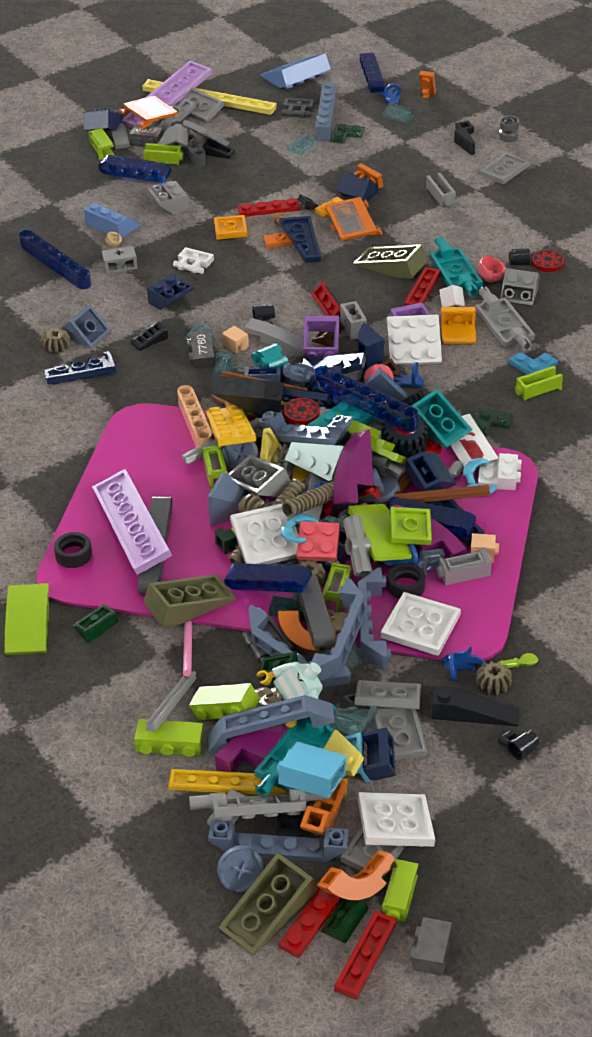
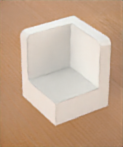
[439,285,465,307]

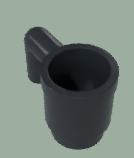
[509,248,530,265]
[252,304,275,324]
[498,729,539,760]

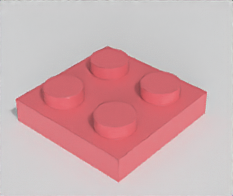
[296,522,340,562]

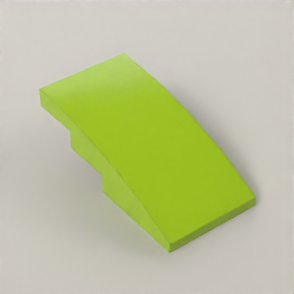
[336,414,407,465]
[347,504,412,561]
[4,583,49,655]

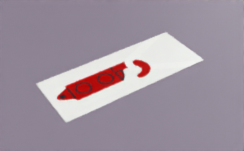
[451,414,498,467]

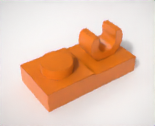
[419,71,436,98]
[354,163,383,188]

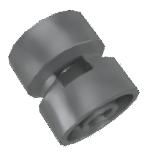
[499,116,519,142]

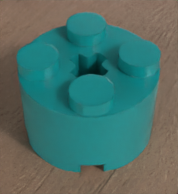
[251,343,289,378]

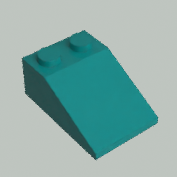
[408,388,473,449]

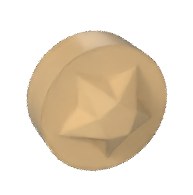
[105,231,122,247]

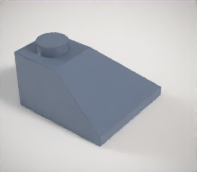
[61,304,111,348]
[365,367,408,399]
[208,472,245,525]

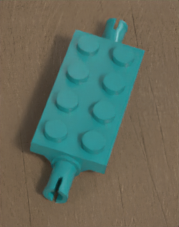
[429,236,483,297]
[307,392,386,446]
[255,704,336,797]

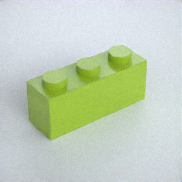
[189,683,260,720]
[134,719,204,757]

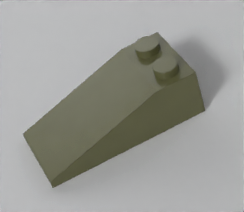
[353,245,427,279]
[143,574,236,627]
[218,852,319,955]

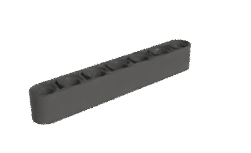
[138,496,173,595]

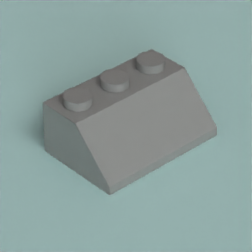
[228,454,291,497]

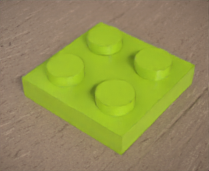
[390,507,432,545]

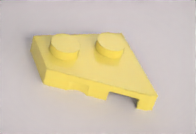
[260,427,282,465]
[324,730,364,776]

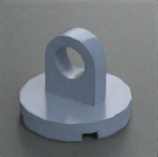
[282,363,318,388]
[222,441,258,469]
[367,467,400,504]
[217,845,264,892]

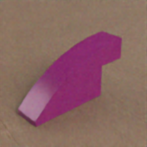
[333,429,373,506]
[392,504,466,560]
[215,723,289,772]

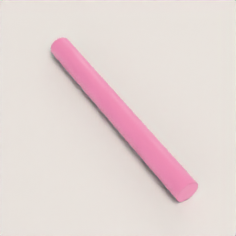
[183,621,192,677]

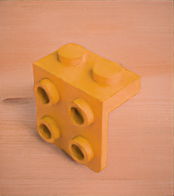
[441,307,476,344]

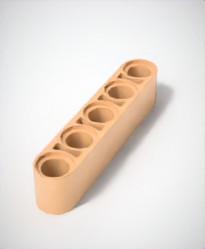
[177,385,212,448]

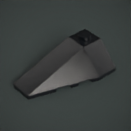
[210,375,285,418]
[432,686,519,727]

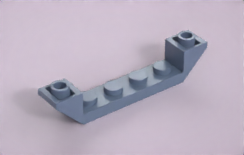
[257,411,353,445]
[358,568,391,670]
[309,578,367,681]
[249,605,351,687]
[207,695,335,755]
[208,820,349,862]

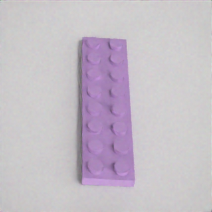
[121,61,212,129]
[92,469,172,575]

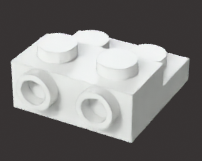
[478,453,522,491]

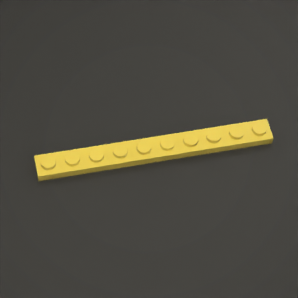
[142,79,276,115]

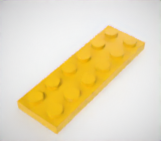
[205,404,256,446]

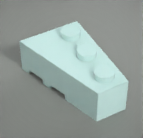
[285,442,345,482]

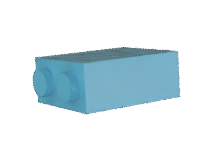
[276,742,347,798]

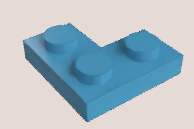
[509,352,558,374]

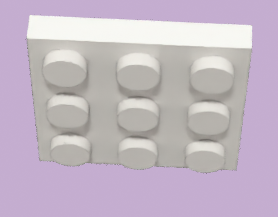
[387,315,442,366]
[230,503,299,569]
[380,592,461,656]
[357,792,435,847]

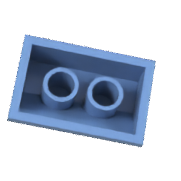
[84,203,141,238]

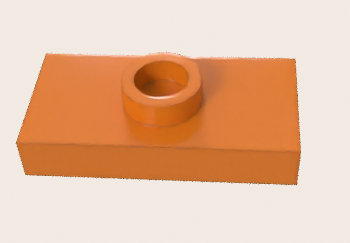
[263,233,293,248]

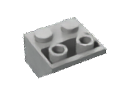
[147,181,189,214]
[500,268,540,306]

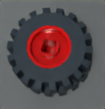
[381,411,428,458]

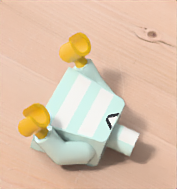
[257,662,323,728]

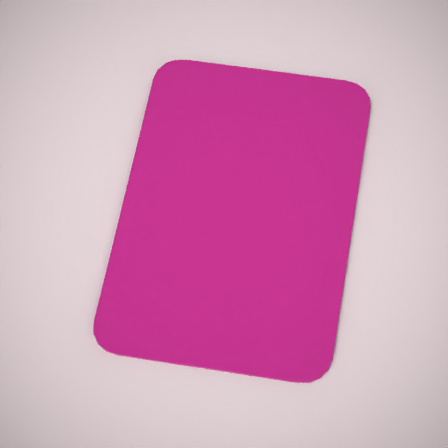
[36,404,538,661]

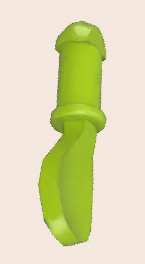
[500,653,538,668]

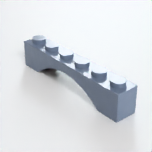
[316,82,337,141]

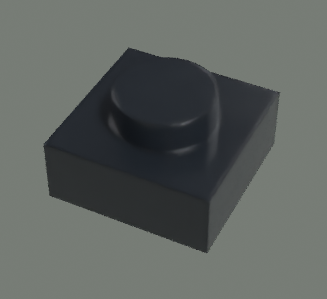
[455,120,474,133]
[297,194,318,210]
[275,814,300,837]

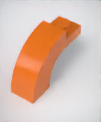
[278,611,338,655]
[300,780,347,836]
[317,850,395,900]

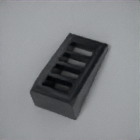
[454,128,475,155]
[203,139,235,159]
[131,321,168,351]

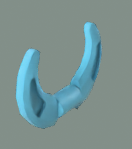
[463,458,497,494]
[281,514,319,543]

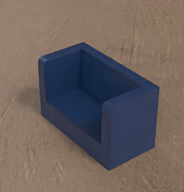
[362,727,396,780]

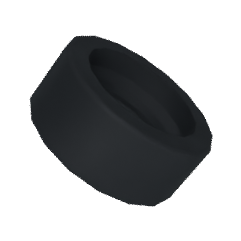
[54,532,92,568]
[387,563,426,599]

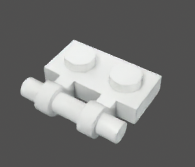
[173,247,214,274]

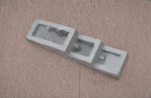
[150,98,196,131]
[244,318,314,356]

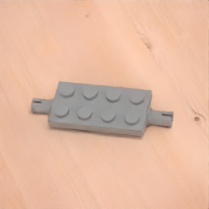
[475,287,535,351]
[189,788,327,820]

